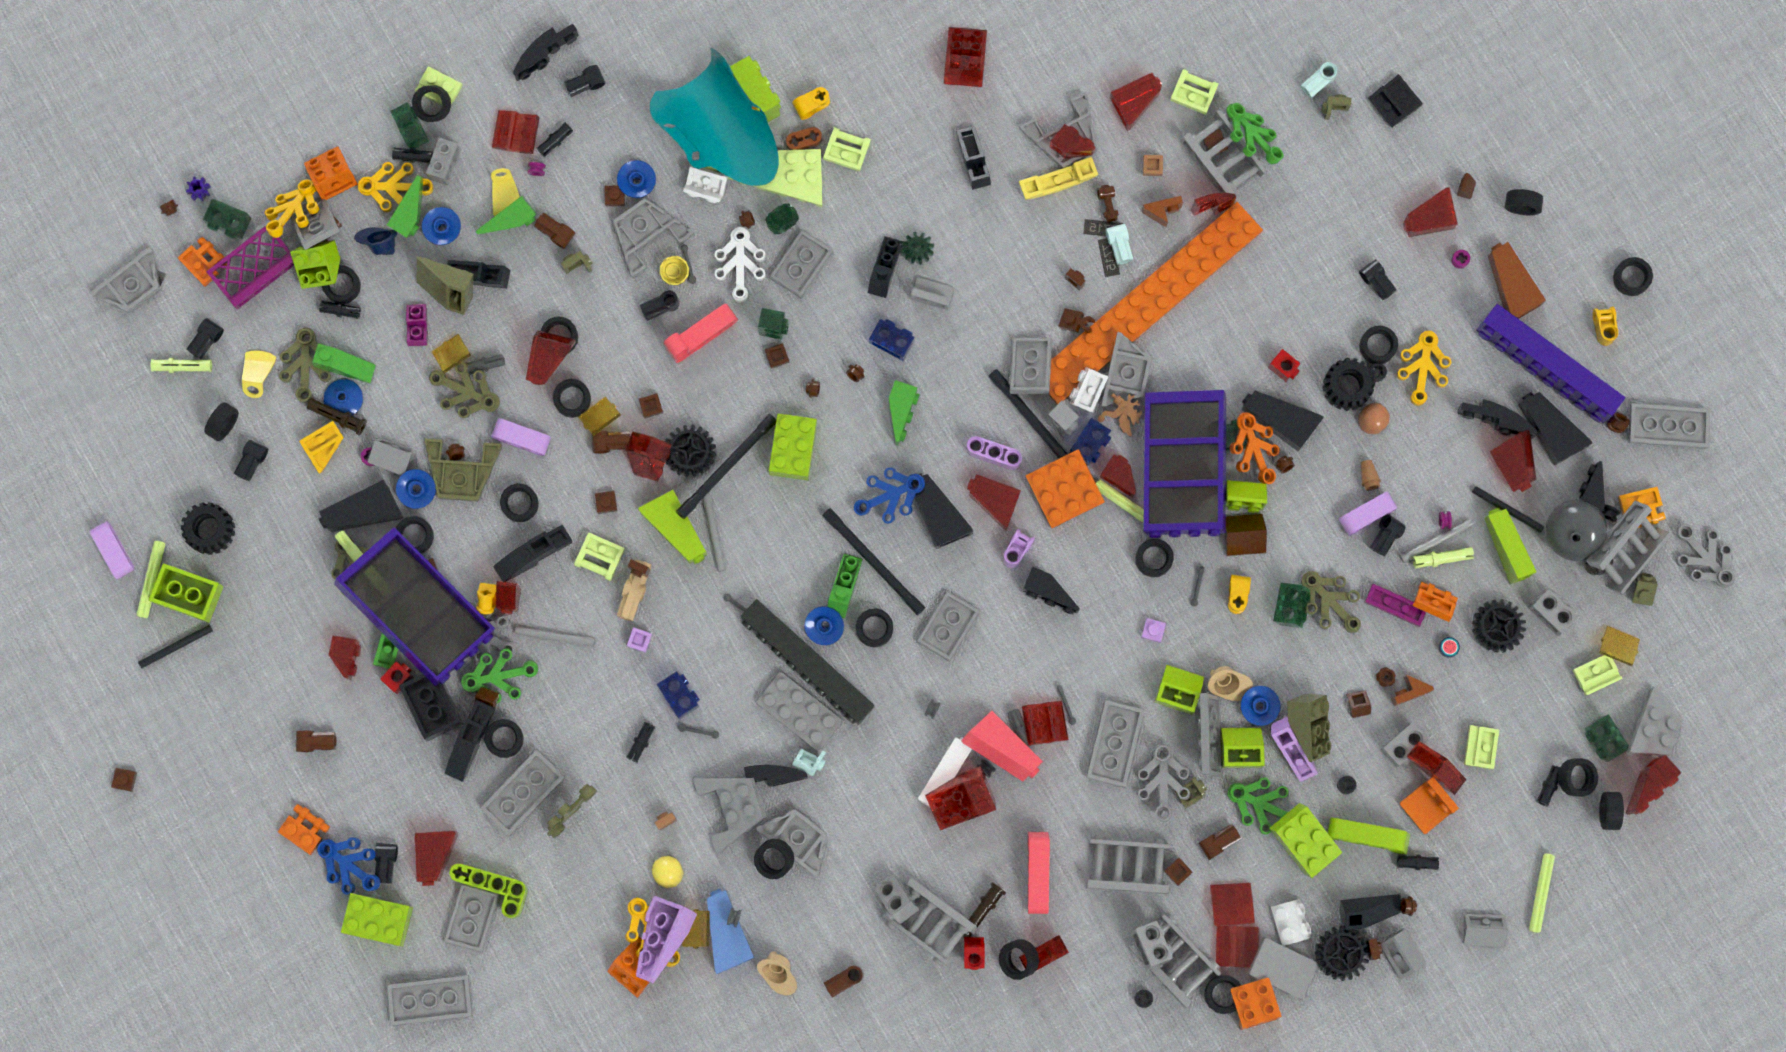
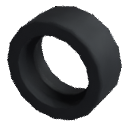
[412,85,451,122]
[1505,189,1543,216]
[1613,257,1653,296]
[322,265,361,304]
[540,316,578,356]
[1359,325,1398,364]
[553,378,591,418]
[204,402,239,441]
[500,483,539,522]
[396,516,434,554]
[1135,539,1174,577]
[856,608,893,647]
[484,719,524,758]
[1558,758,1598,797]
[1599,792,1624,830]
[754,839,794,879]
[999,939,1039,980]
[1204,975,1241,1014]

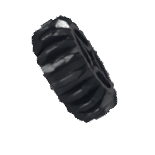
[663,424,716,478]
[1472,599,1526,653]
[1314,926,1370,981]

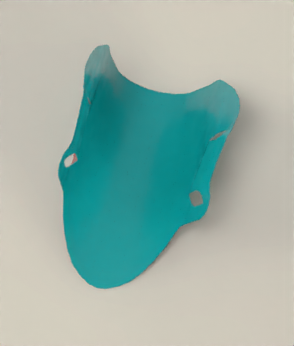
[650,48,779,186]

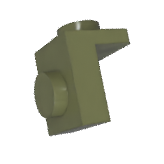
[1322,94,1352,120]
[561,251,593,274]
[1632,573,1658,606]
[1175,777,1207,809]

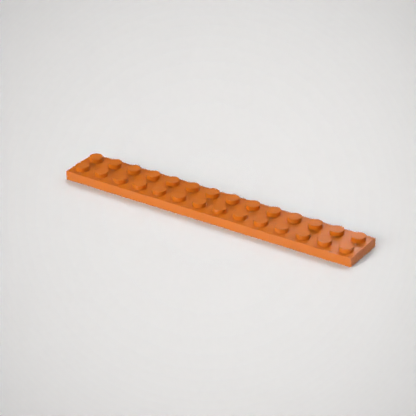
[1048,202,1263,405]

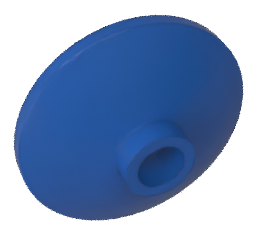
[617,160,656,198]
[422,207,461,245]
[324,379,363,416]
[396,469,436,509]
[804,606,844,645]
[1240,686,1281,726]

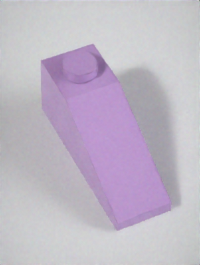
[1271,716,1318,782]

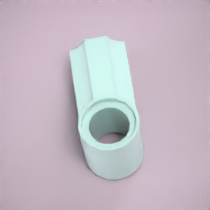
[1300,62,1337,99]
[1105,223,1133,265]

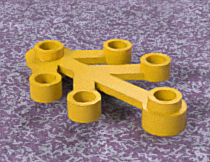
[358,162,434,212]
[265,179,320,238]
[1397,331,1451,406]
[625,898,680,967]

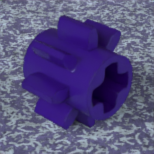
[186,176,211,201]

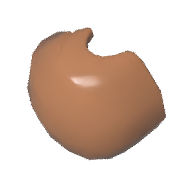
[1358,403,1390,434]

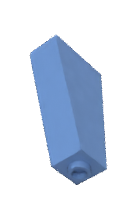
[707,888,755,974]

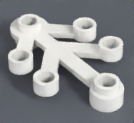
[715,227,766,303]

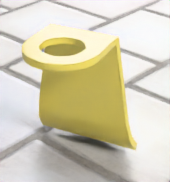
[491,168,520,216]
[242,351,277,398]

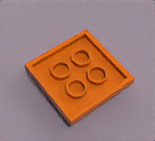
[1025,449,1105,528]

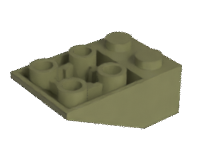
[416,256,473,315]
[1287,694,1331,762]

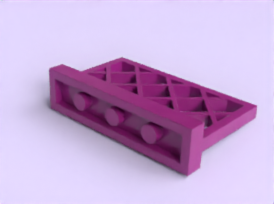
[206,226,294,310]

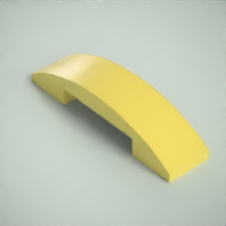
[1019,157,1098,200]

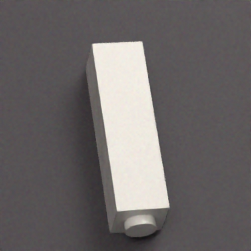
[918,737,972,811]

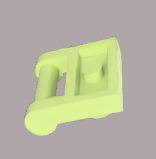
[1170,69,1219,115]
[823,127,871,172]
[574,532,625,581]

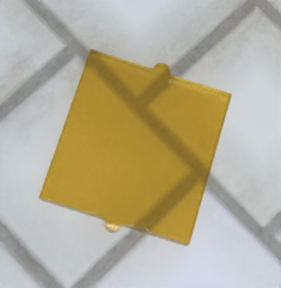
[432,334,471,373]
[578,397,621,436]
[1599,626,1640,666]
[682,909,710,949]

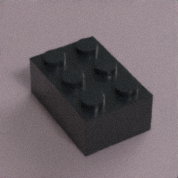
[399,668,463,742]

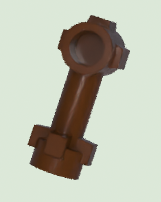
[1097,184,1119,222]

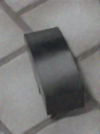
[956,126,991,190]
[447,260,510,289]
[744,765,808,788]

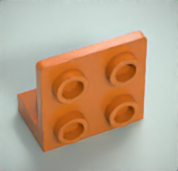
[304,146,358,200]
[1399,777,1459,834]
[607,936,650,998]
[1230,978,1282,1030]

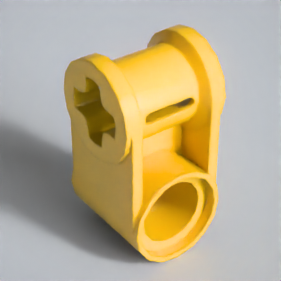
[792,87,830,120]
[1592,306,1618,346]
[1228,575,1251,614]
[476,583,501,614]

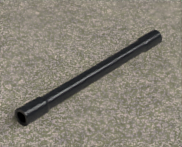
[988,369,1068,458]
[676,414,776,519]
[822,508,926,616]

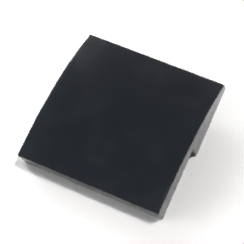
[1368,74,1423,128]

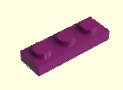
[1364,584,1426,627]

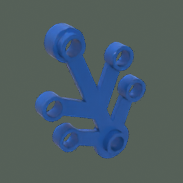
[854,467,925,524]
[317,837,380,895]

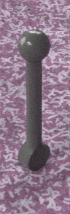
[681,244,696,284]
[1191,566,1204,607]
[723,594,747,612]
[1057,685,1076,725]
[678,724,719,739]

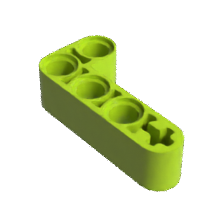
[1328,817,1410,855]
[449,863,528,919]

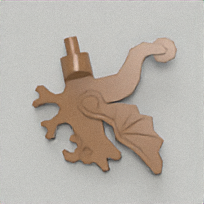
[1098,393,1142,437]

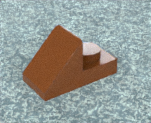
[1142,196,1183,227]
[1391,675,1434,706]

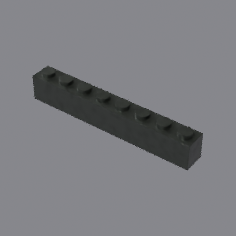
[740,599,875,725]

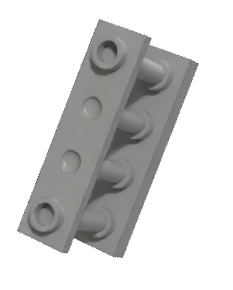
[1180,110,1267,202]
[1586,501,1671,594]
[1086,836,1171,894]
[882,878,978,967]
[1129,914,1221,1007]

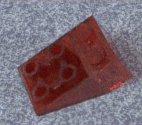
[944,27,987,87]
[1626,755,1682,815]
[925,766,996,830]

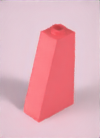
[961,711,1043,781]

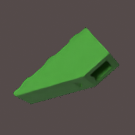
[889,380,920,446]
[827,554,863,618]

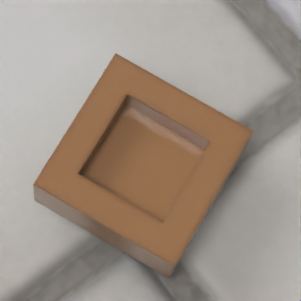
[1143,155,1163,176]
[654,811,677,830]

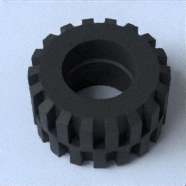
[1323,358,1375,411]
[181,502,235,555]

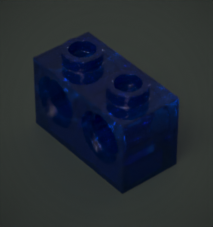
[869,319,915,361]
[1069,418,1112,466]
[657,671,700,720]

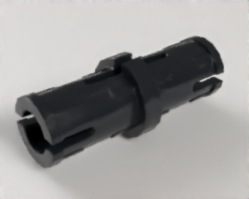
[536,122,573,157]
[392,147,433,164]
[319,300,361,319]
[626,722,656,763]
[1536,765,1560,807]
[1397,854,1439,871]

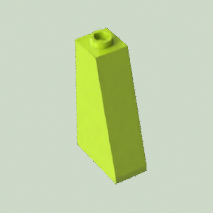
[638,490,707,564]
[1484,508,1536,585]

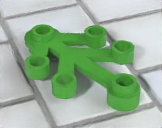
[1226,103,1284,164]
[461,648,539,703]
[1227,777,1289,835]

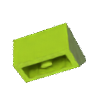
[290,240,340,289]
[1226,480,1267,513]
[1154,665,1204,715]
[1221,728,1265,768]

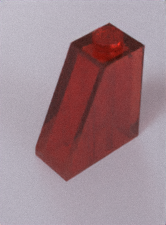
[1110,72,1162,131]
[1403,187,1458,237]
[526,330,576,385]
[1489,430,1537,492]
[967,474,1021,530]
[1407,741,1467,795]
[415,831,458,886]

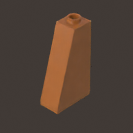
[1488,242,1546,319]

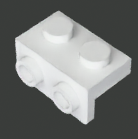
[683,165,728,203]
[1069,367,1108,413]
[1271,899,1311,946]

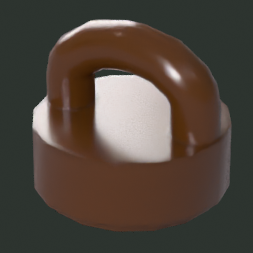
[1607,412,1630,433]

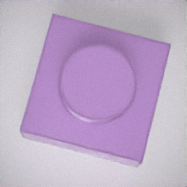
[1141,618,1166,643]
[627,627,653,653]

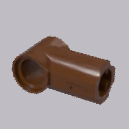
[534,213,576,249]
[591,431,631,454]
[296,731,337,752]
[1198,824,1241,860]
[823,965,864,998]

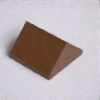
[1224,514,1267,556]

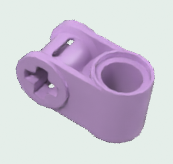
[1003,529,1035,568]

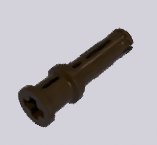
[307,398,367,436]
[963,882,1006,937]

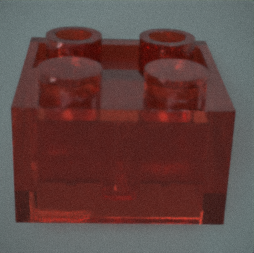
[626,431,672,482]

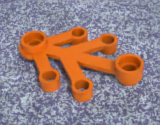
[1229,412,1280,484]

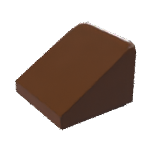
[1203,128,1228,154]
[1457,173,1476,199]
[474,687,499,716]
[1346,690,1371,718]

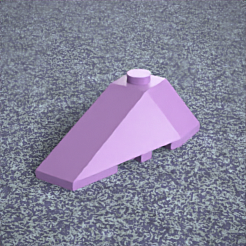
[636,896,697,983]

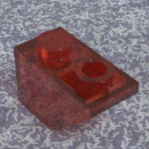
[1050,124,1096,159]
[329,635,361,681]

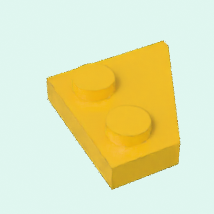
[299,421,344,474]

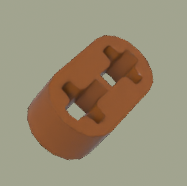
[786,127,822,150]

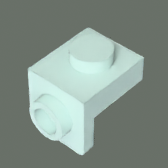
[792,749,826,776]

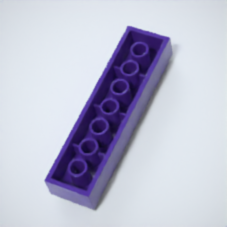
[1476,304,1626,423]

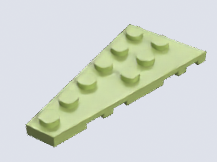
[705,149,822,207]

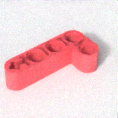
[663,304,738,363]
[1028,832,1050,914]

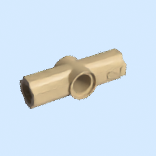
[617,560,652,621]

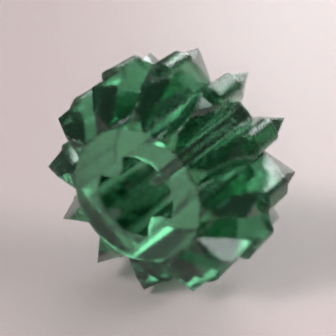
[765,203,799,234]
[901,232,934,265]

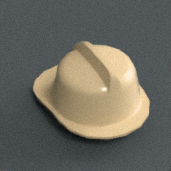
[1208,666,1253,701]
[757,951,797,995]

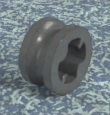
[924,699,941,719]
[727,908,742,928]

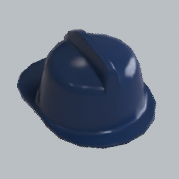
[354,227,397,255]

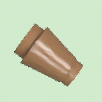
[1361,460,1381,491]

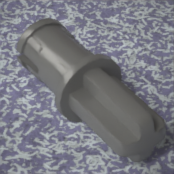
[466,354,505,375]
[1008,709,1034,747]

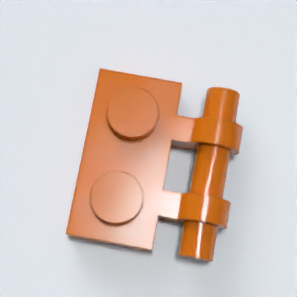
[178,237,227,287]
[1413,581,1458,622]
[278,804,330,855]

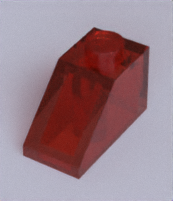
[1100,455,1136,499]
[496,581,521,615]
[1019,935,1069,971]

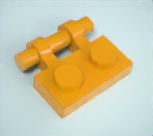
[1618,487,1666,528]

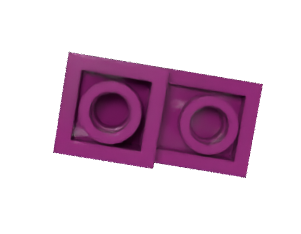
[406,304,428,346]

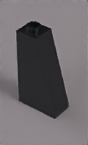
[1241,390,1324,451]
[1519,392,1592,466]
[913,473,973,549]
[319,480,403,532]

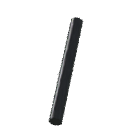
[1472,486,1544,533]
[138,624,213,668]

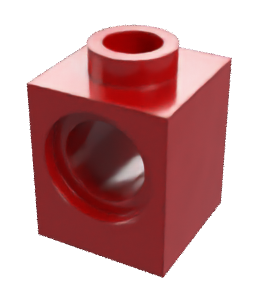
[1268,349,1301,382]
[380,662,413,694]
[964,937,985,970]

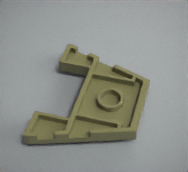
[424,438,502,502]

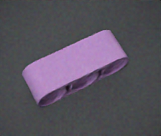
[491,418,551,456]
[966,436,1022,470]
[1339,491,1398,536]
[90,521,135,580]

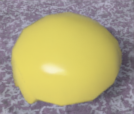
[659,256,689,285]
[652,855,684,889]

